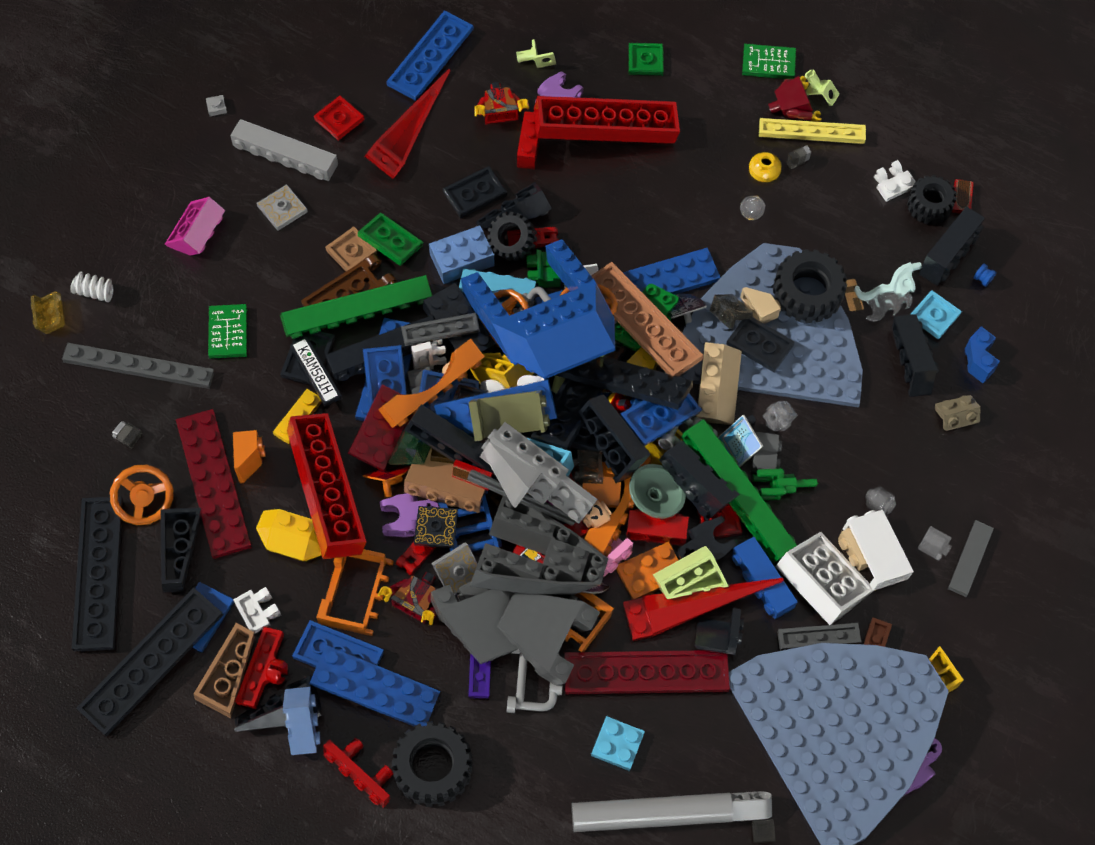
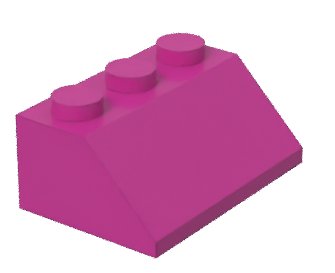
[165,197,225,255]

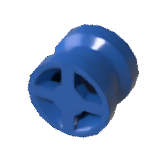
[973,263,997,287]

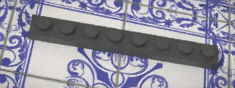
[62,343,215,389]

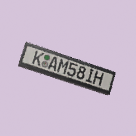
[290,337,342,407]

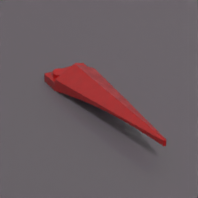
[365,69,450,179]
[623,578,784,642]

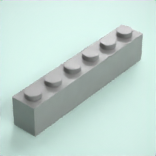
[230,119,338,181]

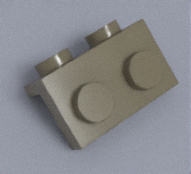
[935,395,980,431]

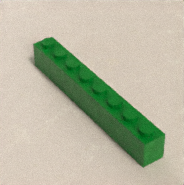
[280,275,432,339]
[681,419,797,564]

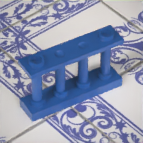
[437,490,502,552]

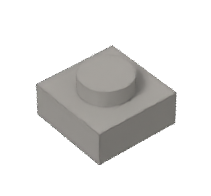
[206,95,227,116]

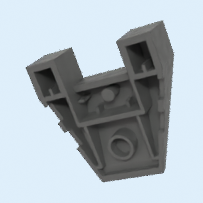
[431,585,518,664]
[497,592,600,686]

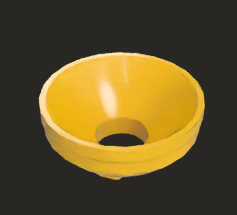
[749,152,781,182]

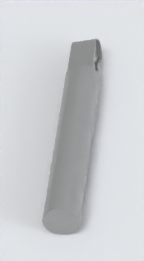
[572,791,772,832]

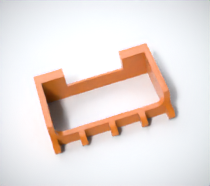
[316,549,394,636]
[565,592,614,652]

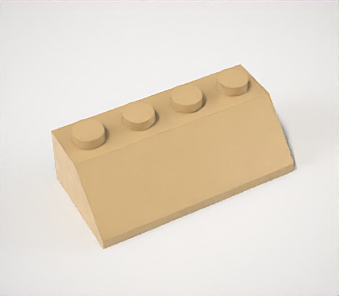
[696,342,742,425]

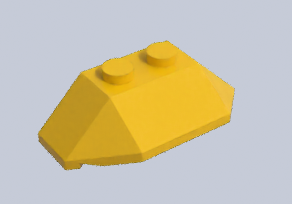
[256,509,322,561]

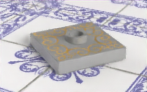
[257,184,308,231]
[432,542,477,595]

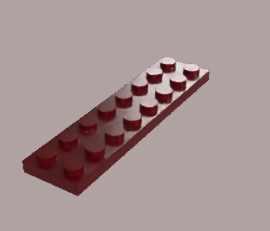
[176,409,252,559]
[564,650,730,694]

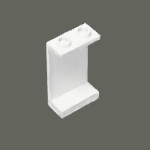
[843,510,914,591]

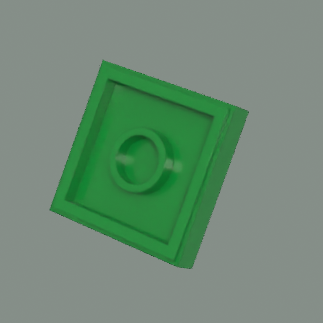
[629,43,664,75]

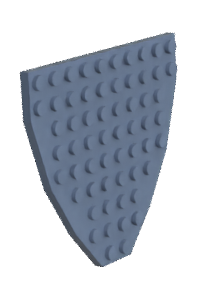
[678,243,863,407]
[729,643,949,845]

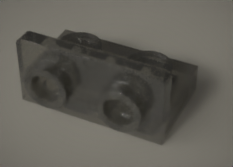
[710,294,753,329]
[573,450,604,487]

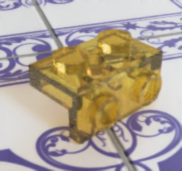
[31,291,65,334]

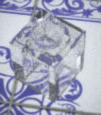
[918,526,952,560]

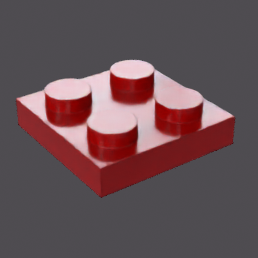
[314,96,364,141]

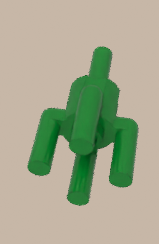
[752,468,818,501]

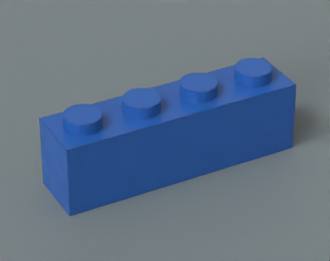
[732,537,797,619]

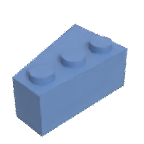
[283,687,321,755]

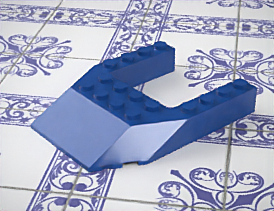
[461,239,615,379]

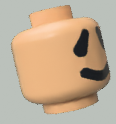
[582,501,612,528]

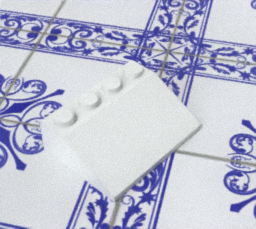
[775,532,873,625]

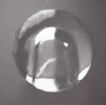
[740,196,765,220]

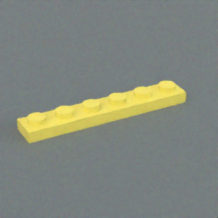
[759,118,866,144]

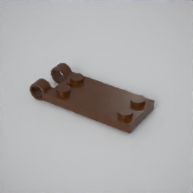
[301,254,397,330]

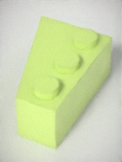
[653,546,729,599]

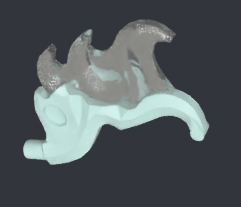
[854,262,922,322]

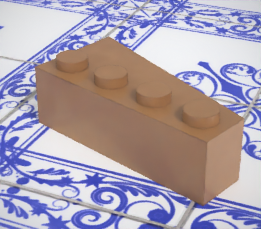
[193,623,255,719]

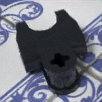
[677,516,738,561]

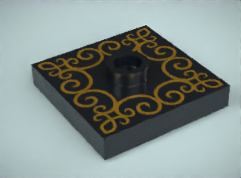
[414,506,458,549]

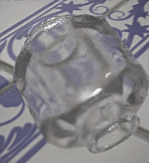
[866,486,896,514]

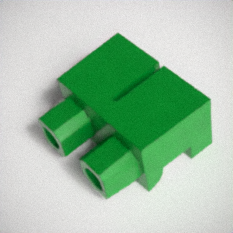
[527,250,561,288]

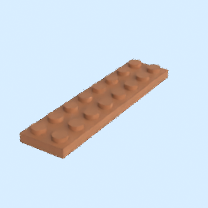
[591,262,704,377]

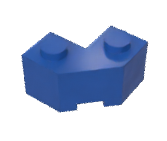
[965,326,1000,383]

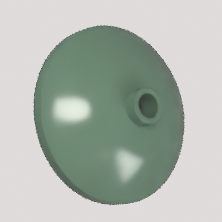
[629,464,686,519]

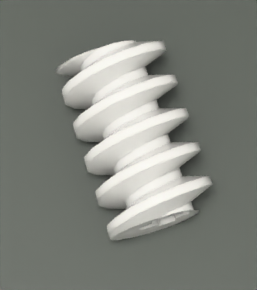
[70,271,113,302]

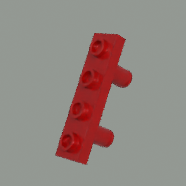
[323,738,393,808]

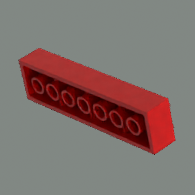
[534,96,680,143]
[287,413,366,559]

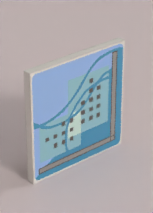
[718,415,764,467]

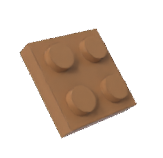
[325,227,377,271]

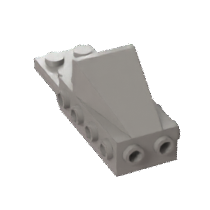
[480,422,598,523]

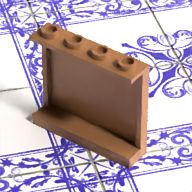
[404,441,486,513]

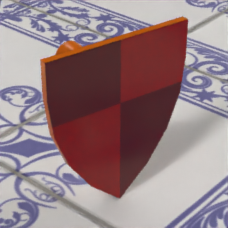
[363,466,410,497]

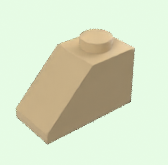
[740,287,781,324]

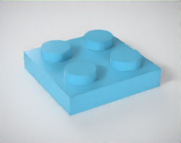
[910,290,962,339]
[591,716,645,771]

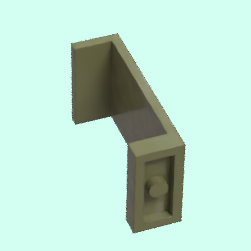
[469,390,550,441]

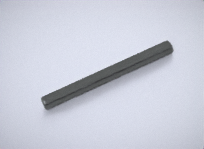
[467,470,576,526]

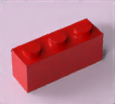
[517,111,540,170]
[626,509,689,546]

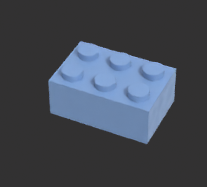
[429,226,494,284]

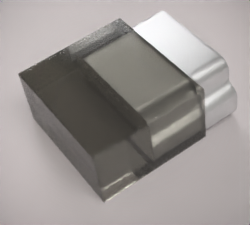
[786,146,811,169]
[112,421,143,449]

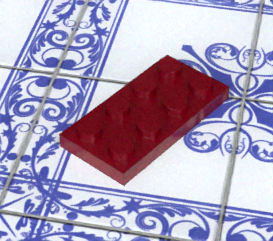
[348,384,411,471]

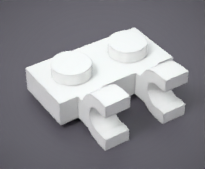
[874,160,916,202]
[411,339,447,370]
[233,587,281,634]

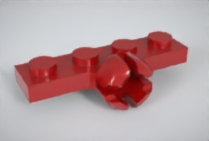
[235,627,288,709]

